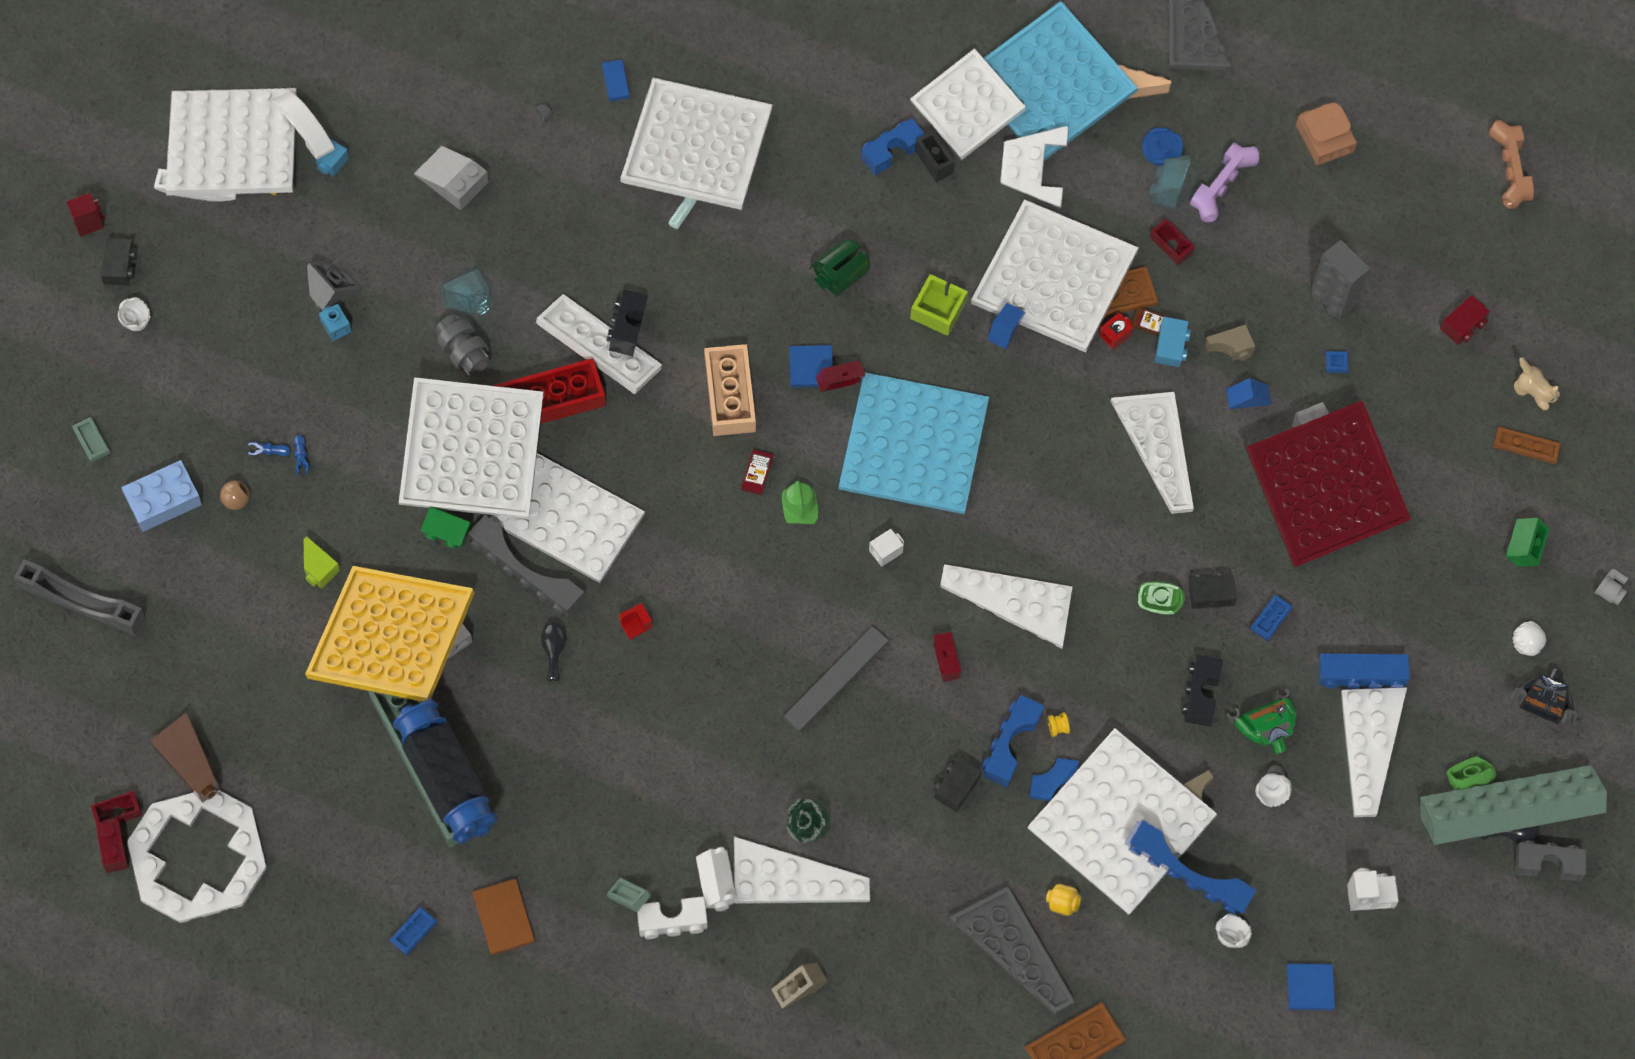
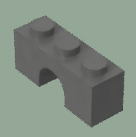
[1514,841,1586,881]

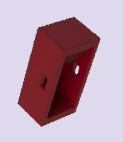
[1150,219,1195,266]
[816,360,866,392]
[933,632,961,682]
[91,791,142,823]

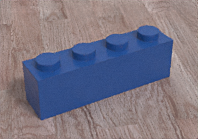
[1318,654,1410,689]

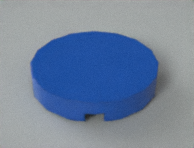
[1142,128,1183,166]

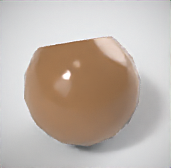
[220,480,250,510]

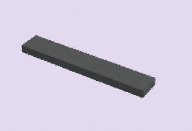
[783,626,889,733]

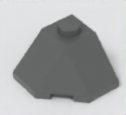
[307,261,361,310]

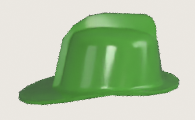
[782,481,818,524]

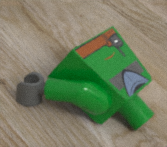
[1227,689,1297,754]

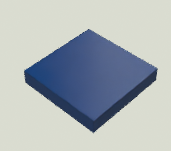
[789,345,832,388]
[1287,964,1335,1010]

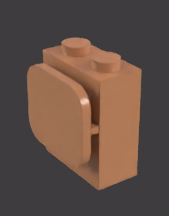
[1296,103,1357,165]

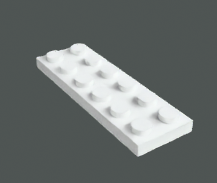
[536,294,662,394]

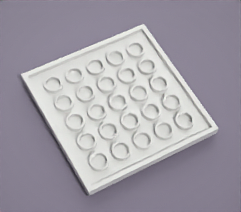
[621,78,772,210]
[166,88,297,195]
[971,200,1138,353]
[399,377,543,519]
[1027,729,1217,915]

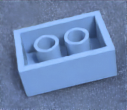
[121,460,202,532]

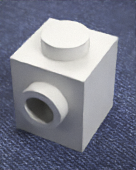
[869,529,904,567]

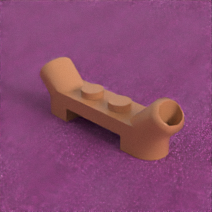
[1489,120,1534,209]

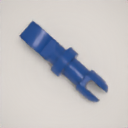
[294,435,309,475]
[248,441,290,456]

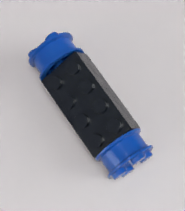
[393,699,498,844]

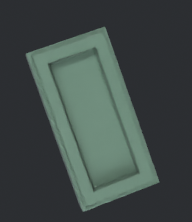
[72,417,110,462]
[606,878,651,912]

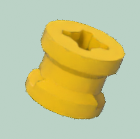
[1047,712,1070,737]

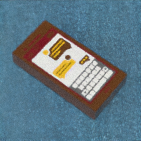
[1132,307,1170,336]

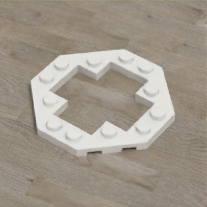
[127,791,267,923]

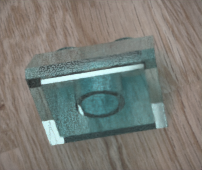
[1149,156,1191,210]
[440,269,491,316]

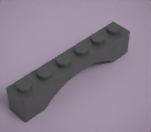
[468,515,585,617]
[13,559,145,636]

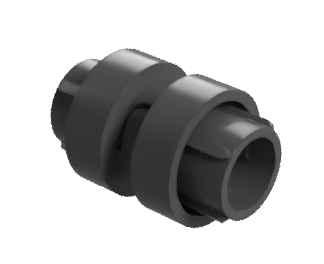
[436,315,490,376]

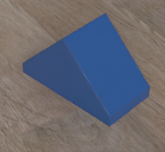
[987,302,1026,349]
[1226,378,1271,409]

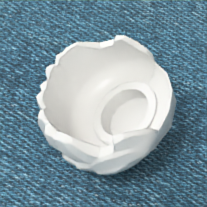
[117,298,151,331]
[1513,621,1546,656]
[1256,773,1292,807]
[1216,914,1251,948]

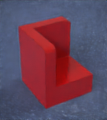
[619,603,653,639]

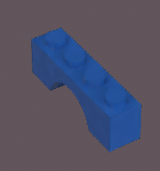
[981,695,1045,787]

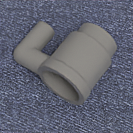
[1595,569,1628,606]

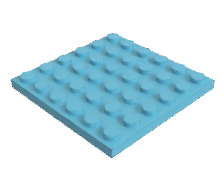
[983,1,1138,161]
[839,373,989,514]

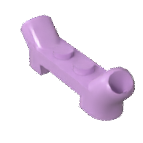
[1190,143,1259,222]

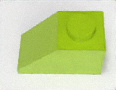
[304,537,340,589]

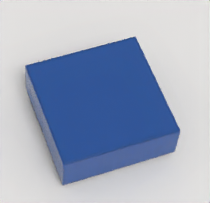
[1326,351,1348,373]

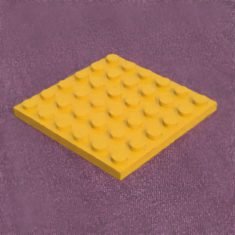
[306,566,475,701]

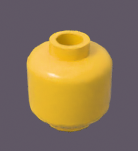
[1046,884,1081,916]

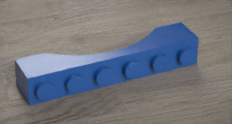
[1124,820,1256,915]

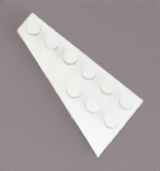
[1111,392,1194,514]
[940,565,1072,649]
[1341,688,1407,817]
[734,837,870,903]

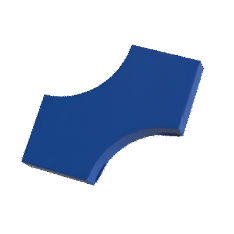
[1030,758,1079,801]

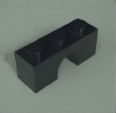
[606,290,648,356]
[1182,654,1223,727]

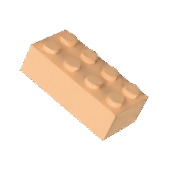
[704,344,756,436]

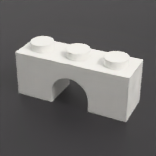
[637,897,707,939]

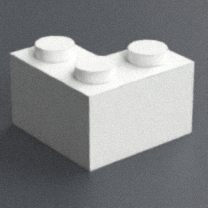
[1347,868,1398,911]

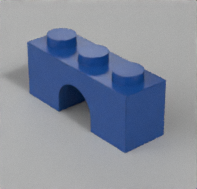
[861,118,924,175]

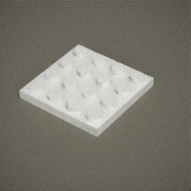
[910,49,1026,160]

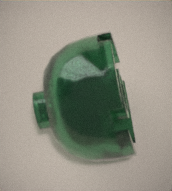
[786,798,831,843]

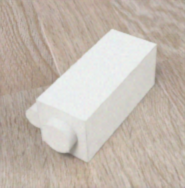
[696,847,737,911]

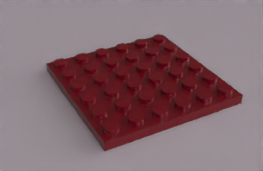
[1245,400,1411,567]

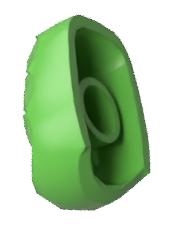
[1138,581,1185,615]
[1447,756,1496,790]

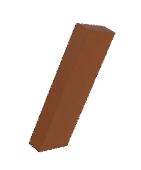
[1493,427,1561,464]

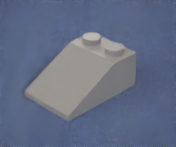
[414,146,488,210]

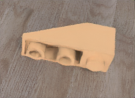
[1118,65,1171,98]

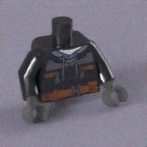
[1510,669,1578,726]

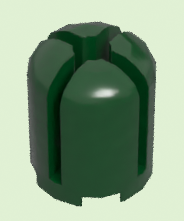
[810,238,871,298]

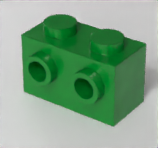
[420,507,473,549]
[1506,518,1550,567]

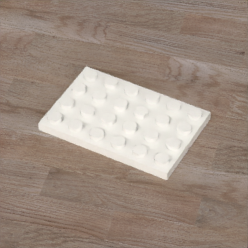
[490,453,645,583]

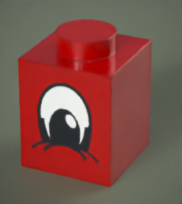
[1099,313,1134,350]

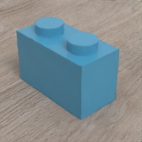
[1154,317,1191,367]

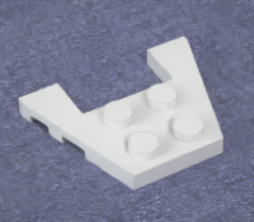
[1001,127,1068,207]

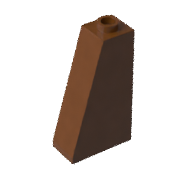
[150,713,220,803]

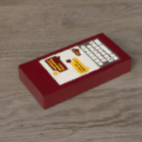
[741,450,773,495]

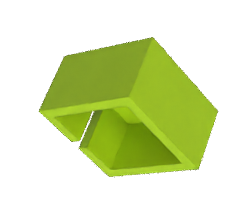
[910,274,968,336]

